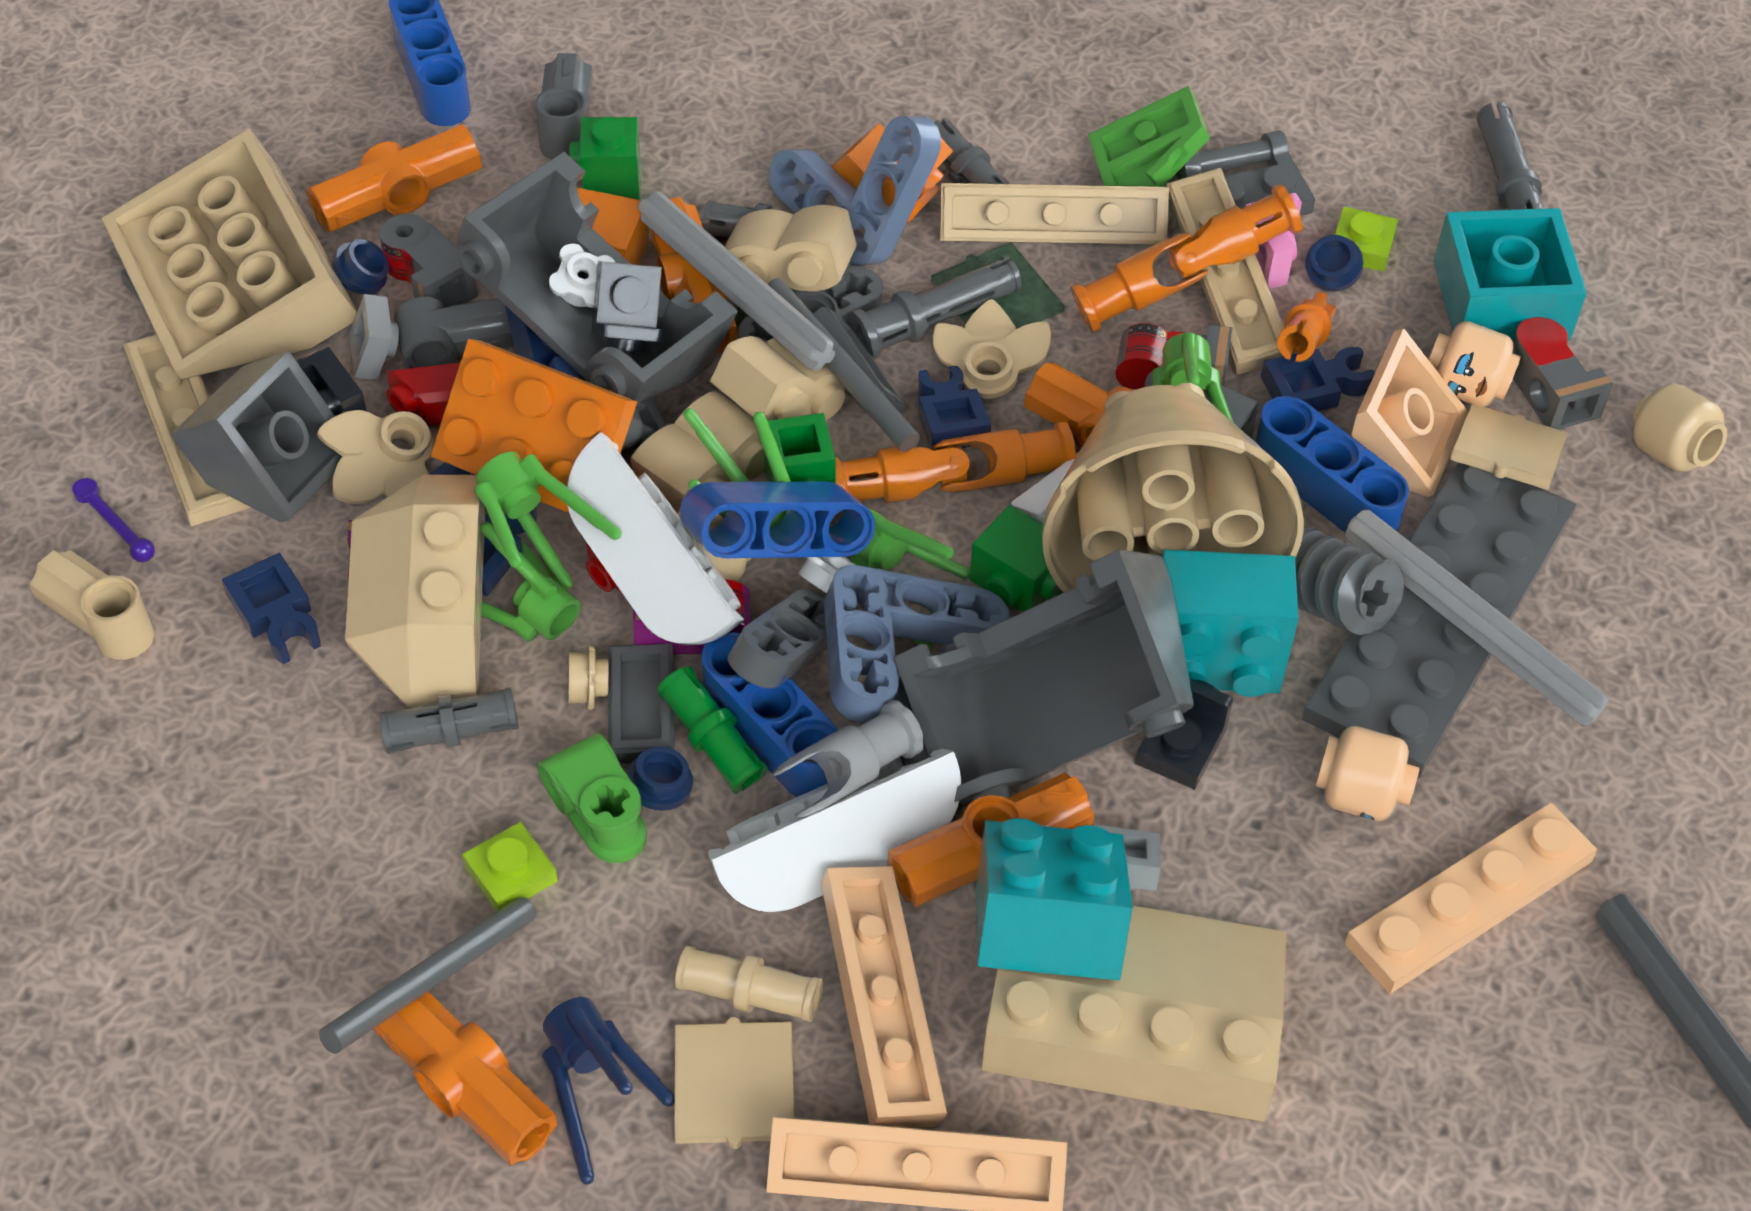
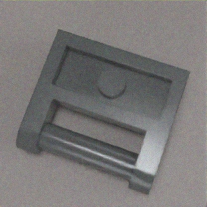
[1176,130,1315,216]

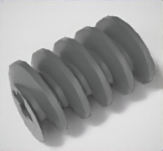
[1295,525,1404,635]

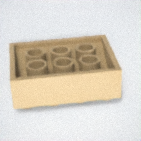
[101,128,357,379]
[981,905,1286,1122]

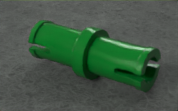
[657,666,768,794]

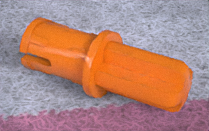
[1277,292,1336,362]

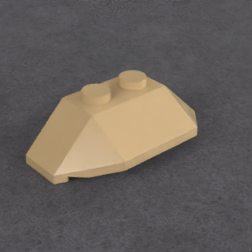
[345,475,485,709]

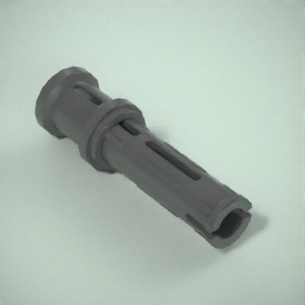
[848,256,1022,359]

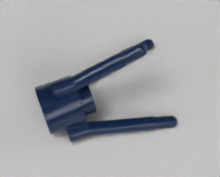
[542,997,675,1185]

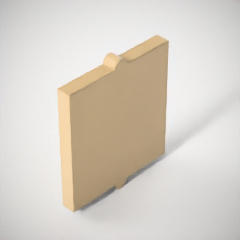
[1450,404,1568,490]
[675,1017,794,1149]

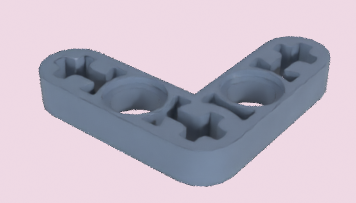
[769,116,941,266]
[824,565,1010,723]

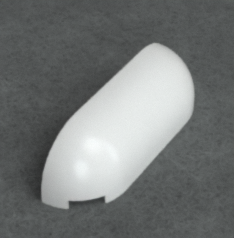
[567,432,744,645]
[708,749,961,912]

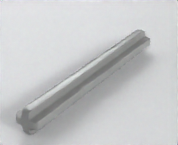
[638,192,835,371]
[1345,510,1609,727]

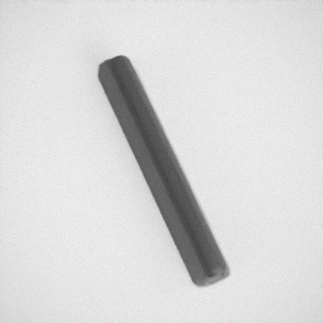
[1596,894,1751,1128]

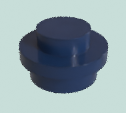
[1305,235,1363,292]
[332,239,389,295]
[627,747,693,811]

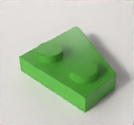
[1088,86,1210,187]

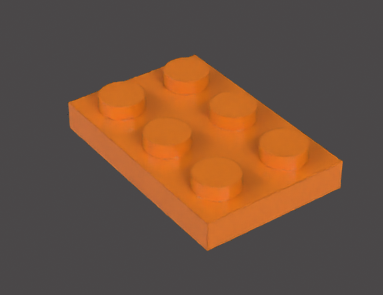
[431,338,638,513]

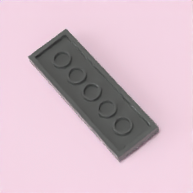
[1302,462,1577,778]

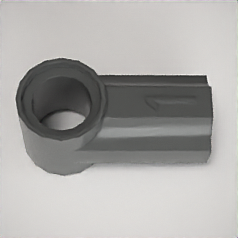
[536,53,593,160]
[394,297,514,368]

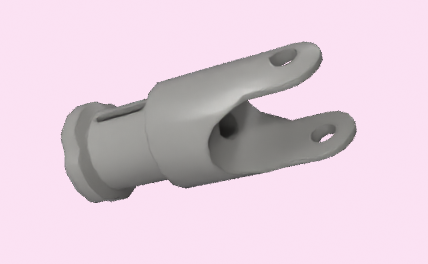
[772,700,923,818]

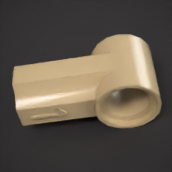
[29,550,155,660]

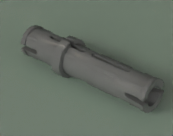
[1476,102,1544,210]

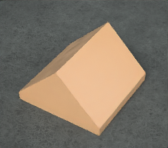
[1351,328,1469,497]

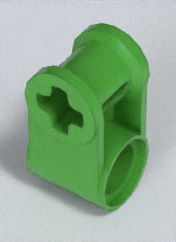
[537,732,647,863]

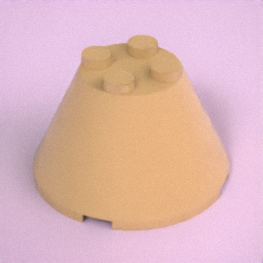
[1042,383,1304,592]

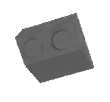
[170,350,342,523]

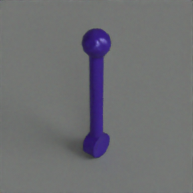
[72,478,155,562]

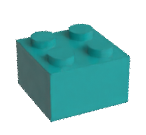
[1433,208,1587,343]
[1163,550,1299,697]
[975,818,1133,981]

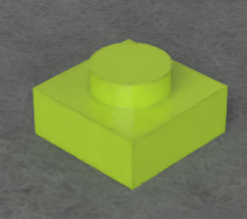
[1335,206,1399,272]
[462,821,558,912]

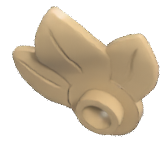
[933,299,1051,399]
[317,410,433,504]

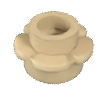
[568,646,608,710]

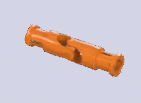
[1070,183,1303,333]
[835,421,1076,503]

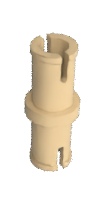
[675,946,823,1022]

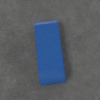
[389,0,471,126]
[1255,396,1409,533]
[680,482,875,559]
[701,632,838,797]

